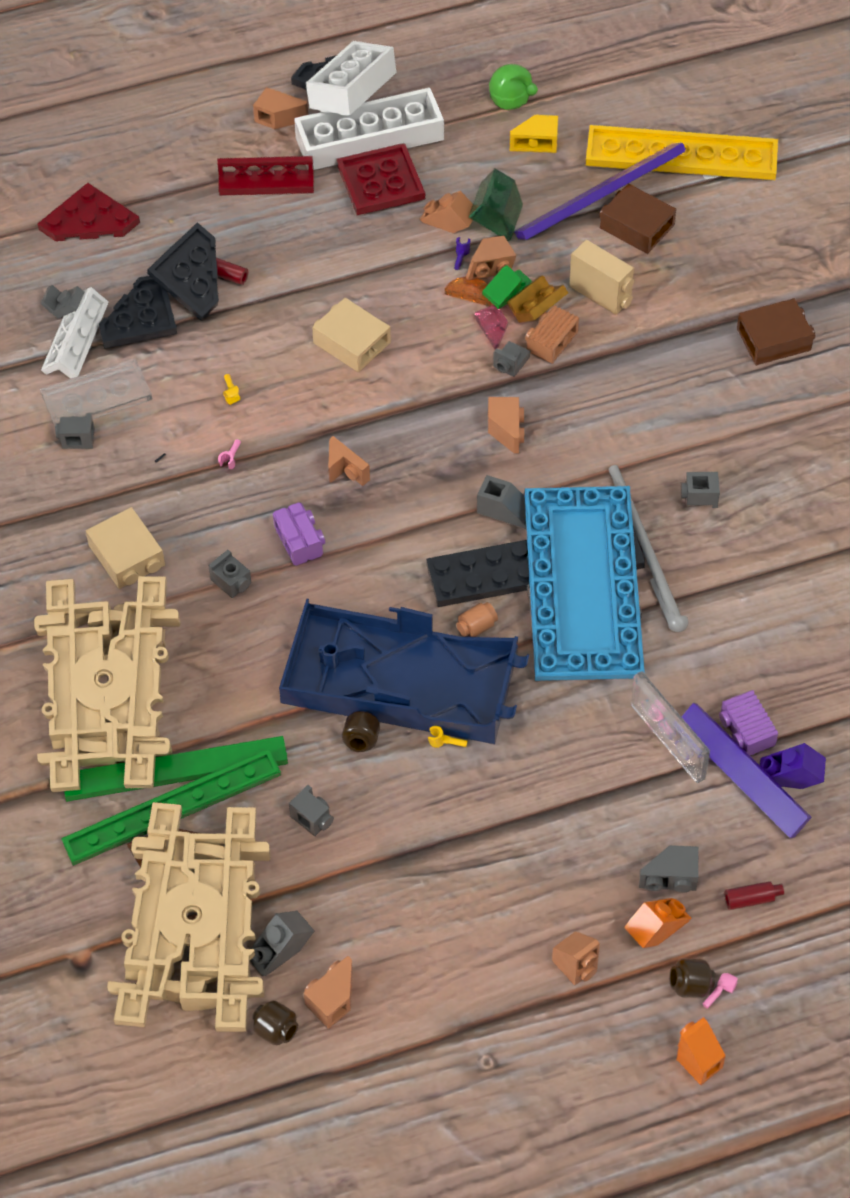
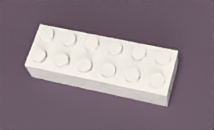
[294,88,444,170]

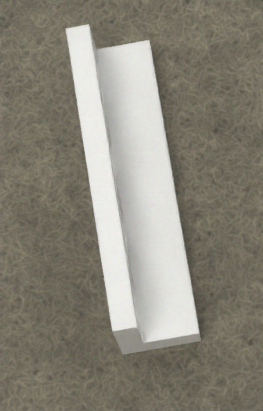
[41,287,109,380]

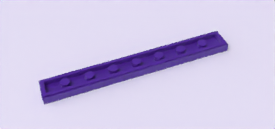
[514,143,686,240]

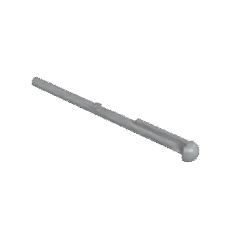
[609,465,689,632]

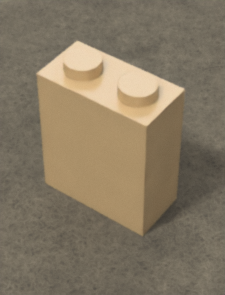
[569,239,634,315]
[312,298,391,373]
[85,507,165,589]

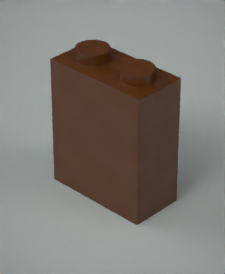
[599,183,676,254]
[737,298,815,366]

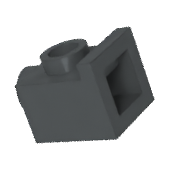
[55,413,95,449]
[681,472,720,508]
[208,550,252,598]
[289,785,334,836]

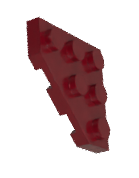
[37,183,140,241]

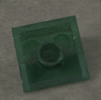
[469,168,523,241]

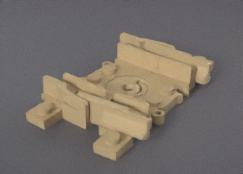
[34,576,181,792]
[107,802,270,1032]

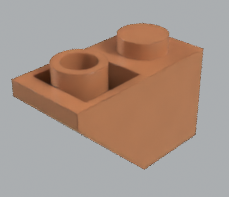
[253,87,309,129]
[420,190,479,233]
[466,236,517,280]
[488,397,524,453]
[552,931,600,986]
[304,956,353,1029]

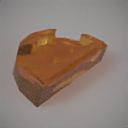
[445,276,491,307]

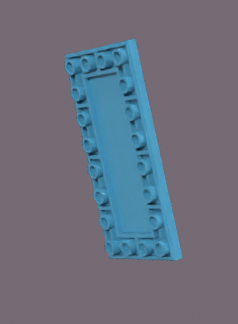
[524,486,645,681]

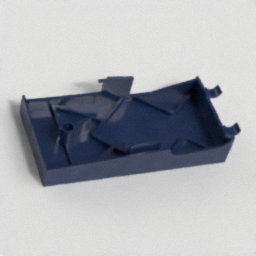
[279,598,530,744]

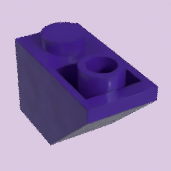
[760,743,826,789]

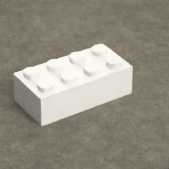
[306,41,396,116]

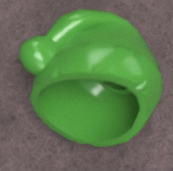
[489,64,538,110]

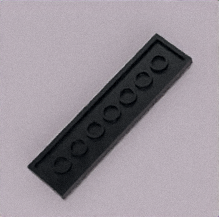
[426,526,645,607]

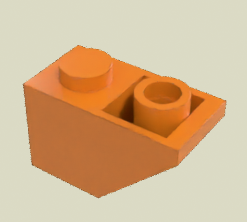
[624,898,692,948]
[676,1017,726,1085]

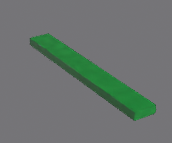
[64,736,288,802]
[61,748,281,866]

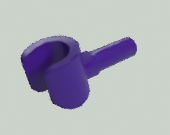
[454,237,470,270]

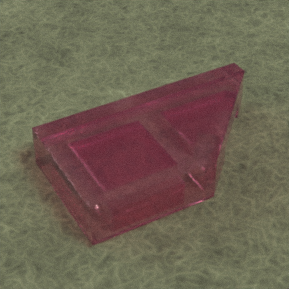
[475,305,508,350]

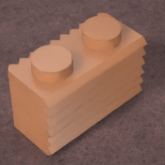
[525,305,579,364]

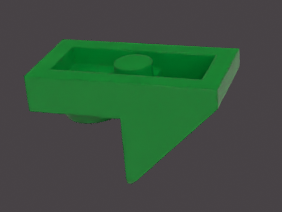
[482,265,532,309]

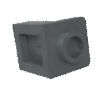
[41,285,84,319]
[493,341,530,377]

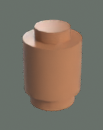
[456,602,498,637]

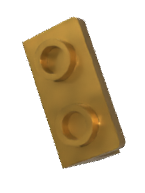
[507,276,568,323]

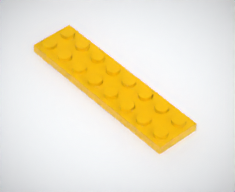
[586,125,778,180]

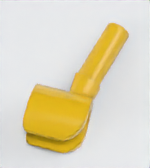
[223,374,241,405]
[428,726,467,748]

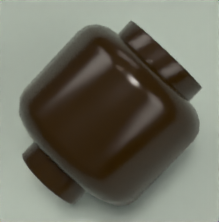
[342,711,380,752]
[669,959,716,998]
[253,1000,298,1045]

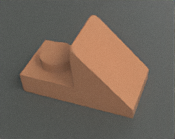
[328,436,370,486]

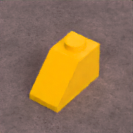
[510,115,558,153]

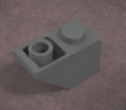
[477,475,526,529]
[639,845,699,893]
[250,910,315,976]

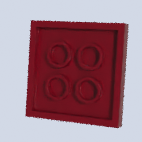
[337,143,426,215]

